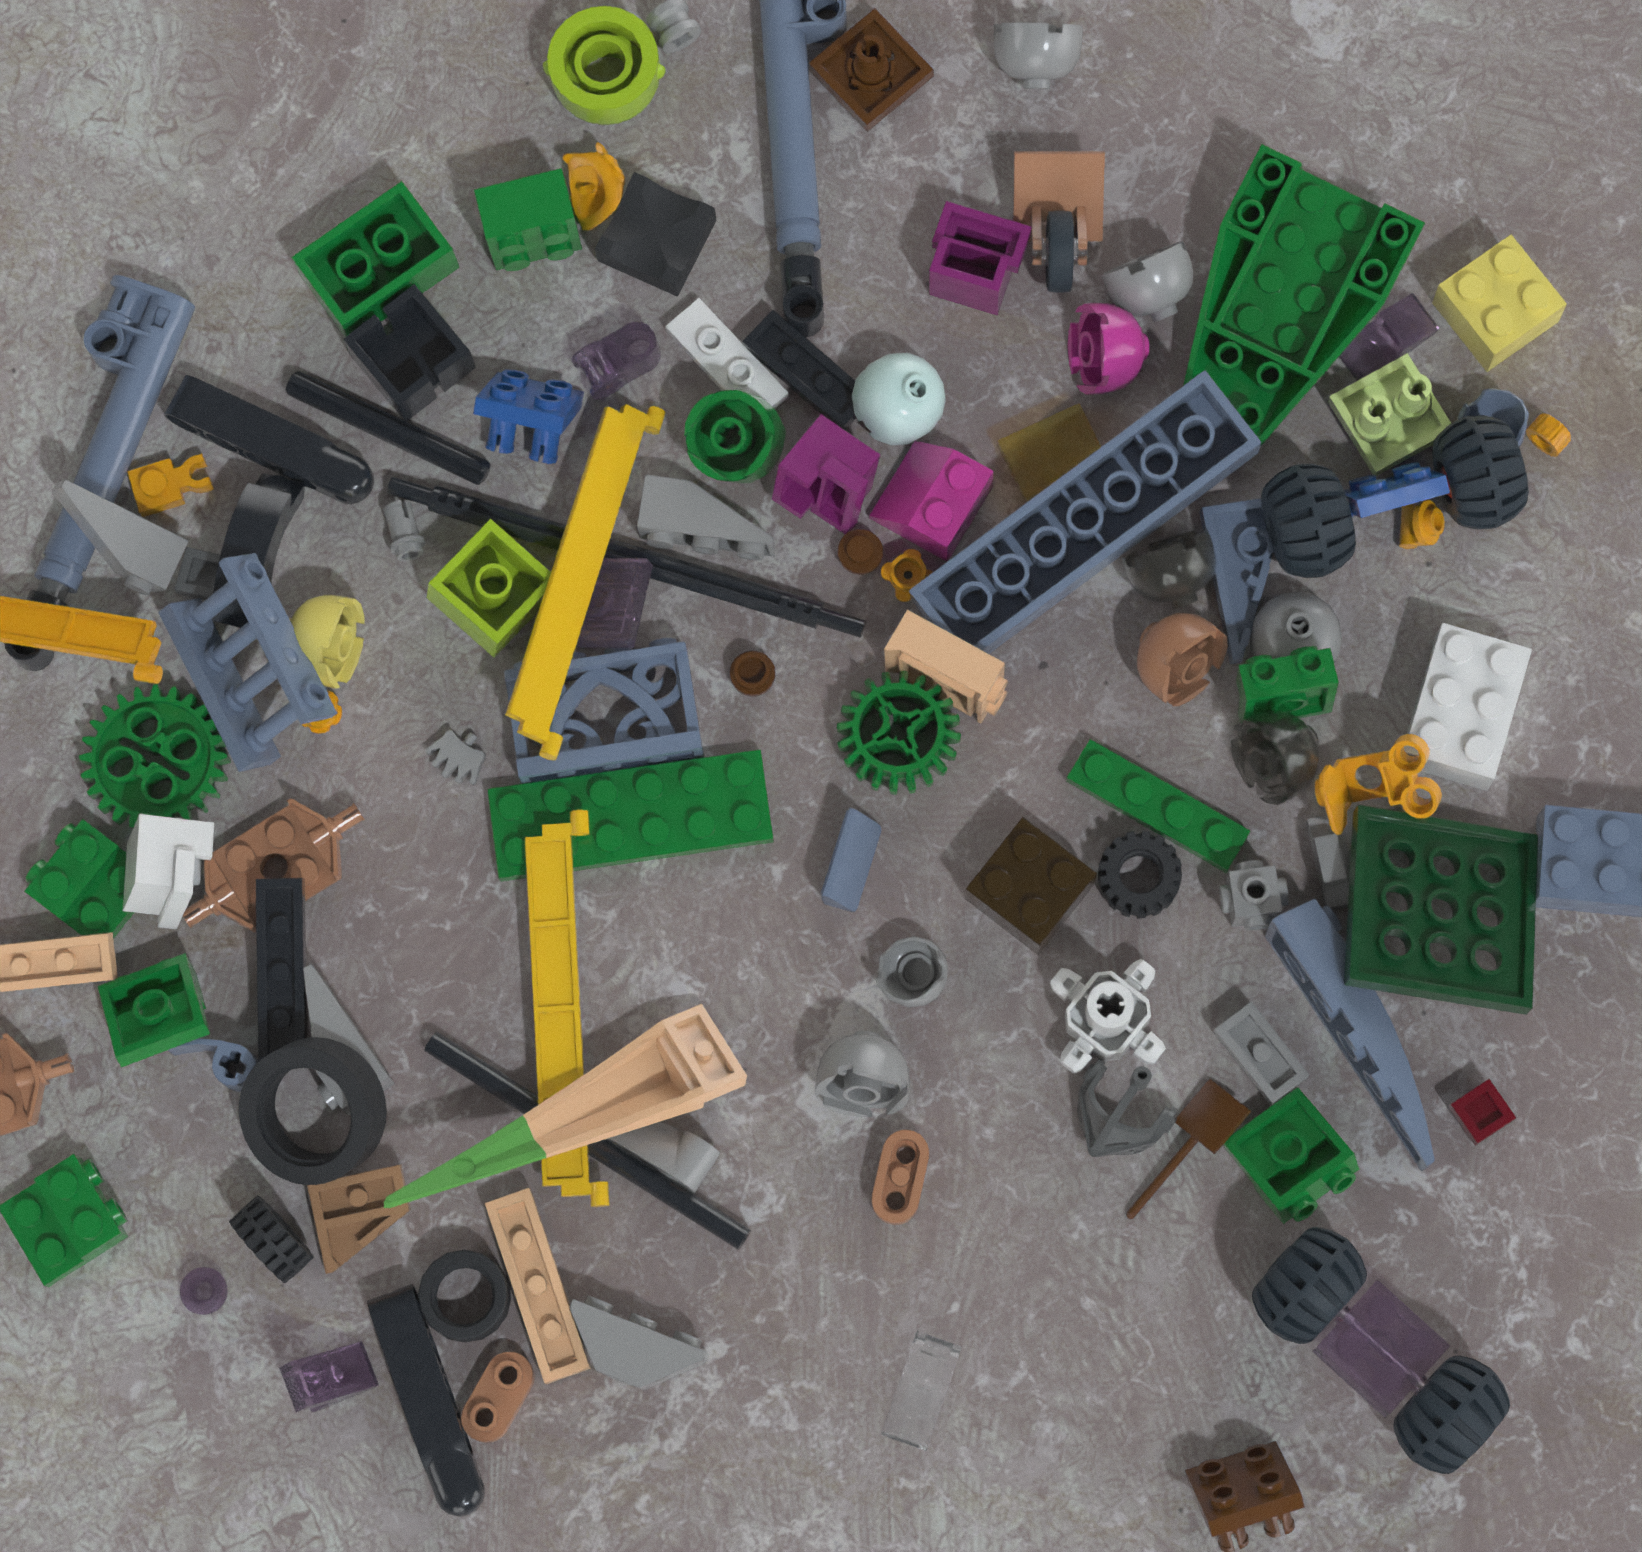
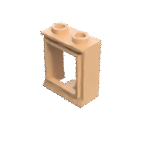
[884,610,1008,724]

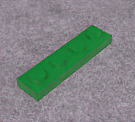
[1066,739,1250,873]

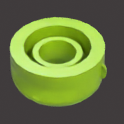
[542,6,666,125]

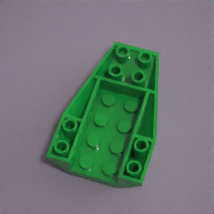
[1183,144,1425,447]

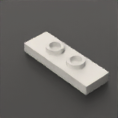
[665,298,789,409]

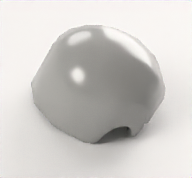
[875,936,948,1008]

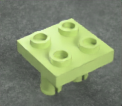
[1328,353,1452,476]

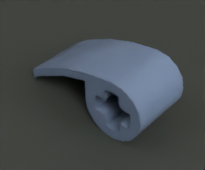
[167,1039,258,1092]

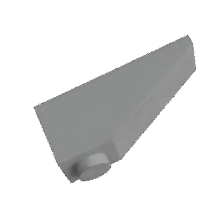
[52,479,188,596]
[303,964,395,1116]

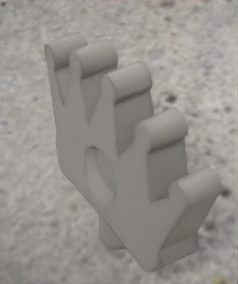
[425,730,486,785]

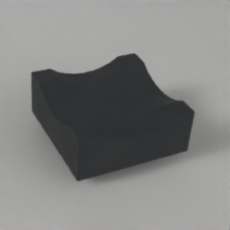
[595,172,717,297]

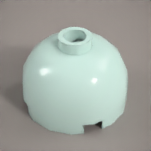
[852,353,946,445]

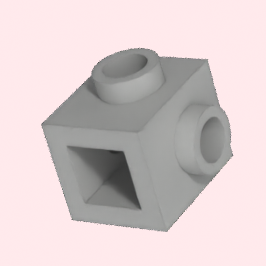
[1219,860,1289,931]

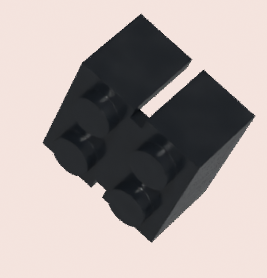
[343,284,476,422]

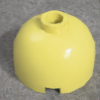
[289,595,365,689]

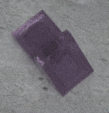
[279,1341,379,1413]

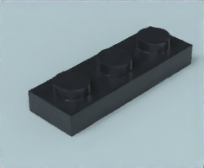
[742,310,857,430]

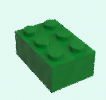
[291,181,460,337]

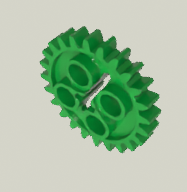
[79,684,231,830]

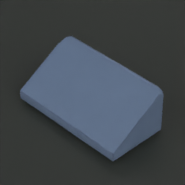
[821,808,881,912]

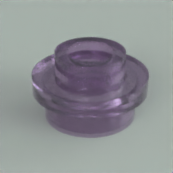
[180,1267,228,1315]

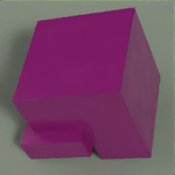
[929,201,1032,316]
[771,415,881,535]

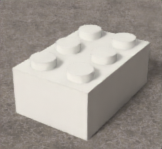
[1404,623,1532,791]

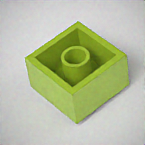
[426,519,551,658]

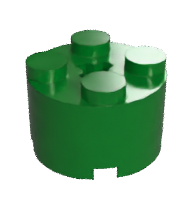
[684,390,786,484]

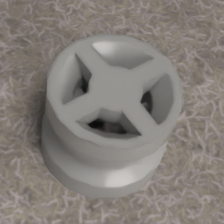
[646,0,702,53]

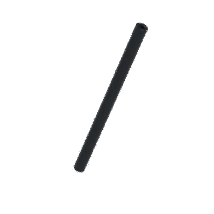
[424,1032,751,1250]

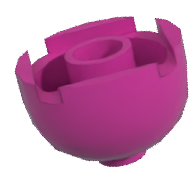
[1067,303,1149,395]

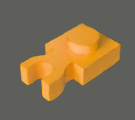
[127,453,214,517]

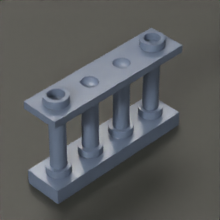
[158,553,337,772]

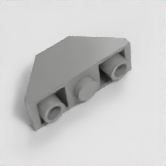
[569,1295,708,1391]

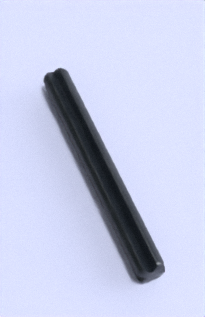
[286,371,491,485]

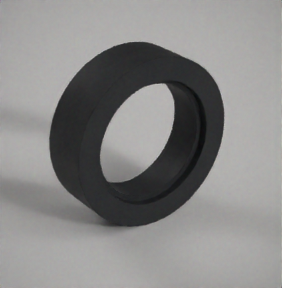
[239,1037,387,1185]

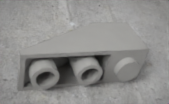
[637,475,776,560]

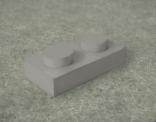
[1213,1001,1310,1106]

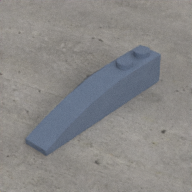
[1264,899,1435,1172]

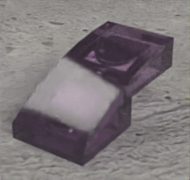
[1339,293,1439,381]

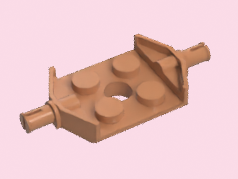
[183,798,365,933]
[0,1033,74,1136]

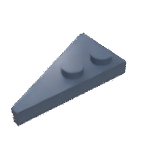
[1199,498,1274,665]

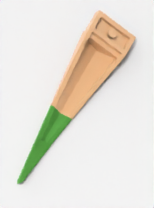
[384,1004,747,1208]

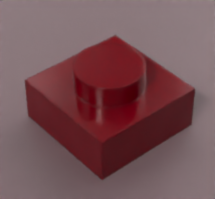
[1448,1079,1516,1146]

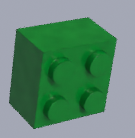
[474,168,582,271]

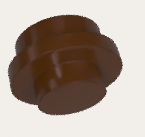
[838,529,883,575]
[730,651,776,697]

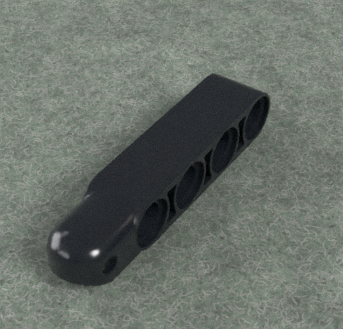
[164,375,375,504]
[367,1284,485,1517]

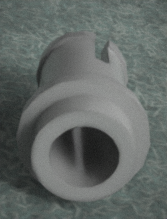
[383,500,426,561]

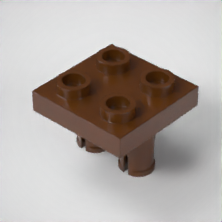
[1185,1441,1305,1552]

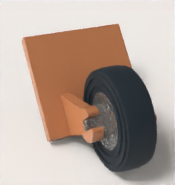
[1013,151,1105,293]

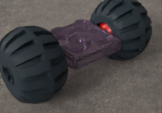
[1252,1227,1510,1474]

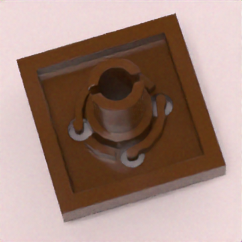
[808,8,934,132]

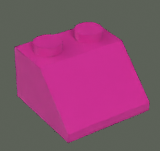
[869,441,994,562]

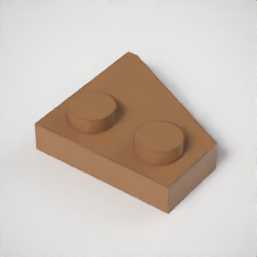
[307,1164,411,1274]

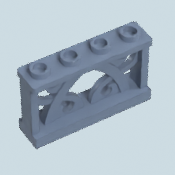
[504,638,704,784]

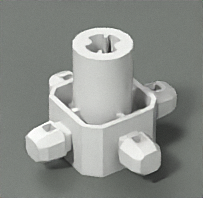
[1050,959,1166,1074]

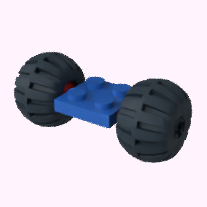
[1261,415,1529,578]

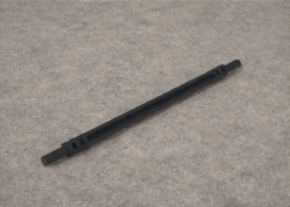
[387,477,866,638]

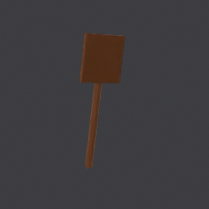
[1126,1079,1251,1219]

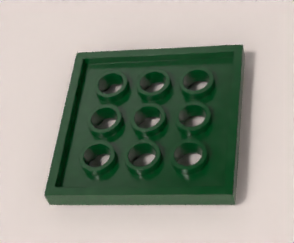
[1344,805,1538,1015]

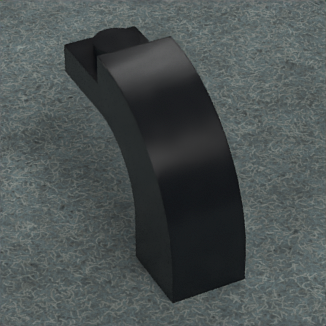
[211,473,305,628]

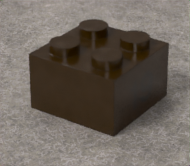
[965,817,1097,955]

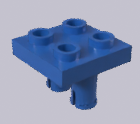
[473,370,584,464]

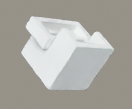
[123,814,214,929]

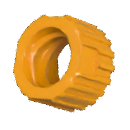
[1526,413,1571,457]

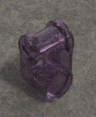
[571,322,661,400]

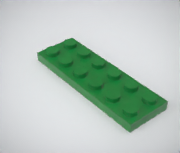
[487,749,774,882]

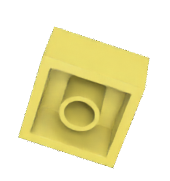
[1432,234,1567,372]

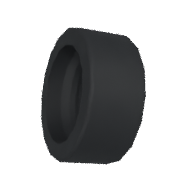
[418,1249,511,1343]

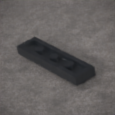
[256,878,307,1062]

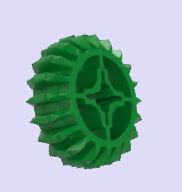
[836,671,961,795]

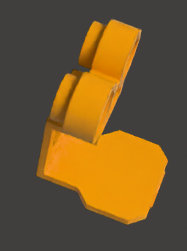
[1315,734,1442,835]

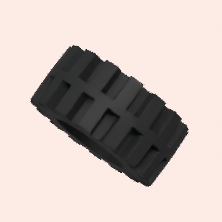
[1098,831,1182,919]
[229,1195,314,1283]

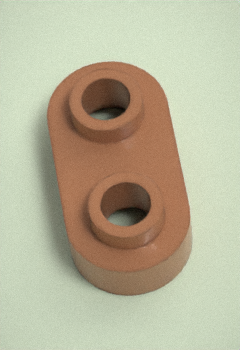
[872,1130,929,1225]
[461,1352,535,1443]

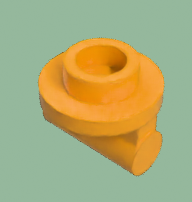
[1399,500,1445,549]

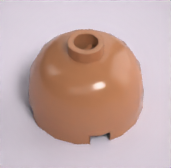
[1137,613,1228,706]

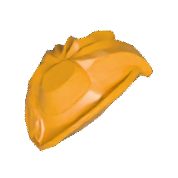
[562,142,625,231]

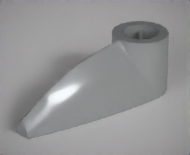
[607,1122,720,1194]

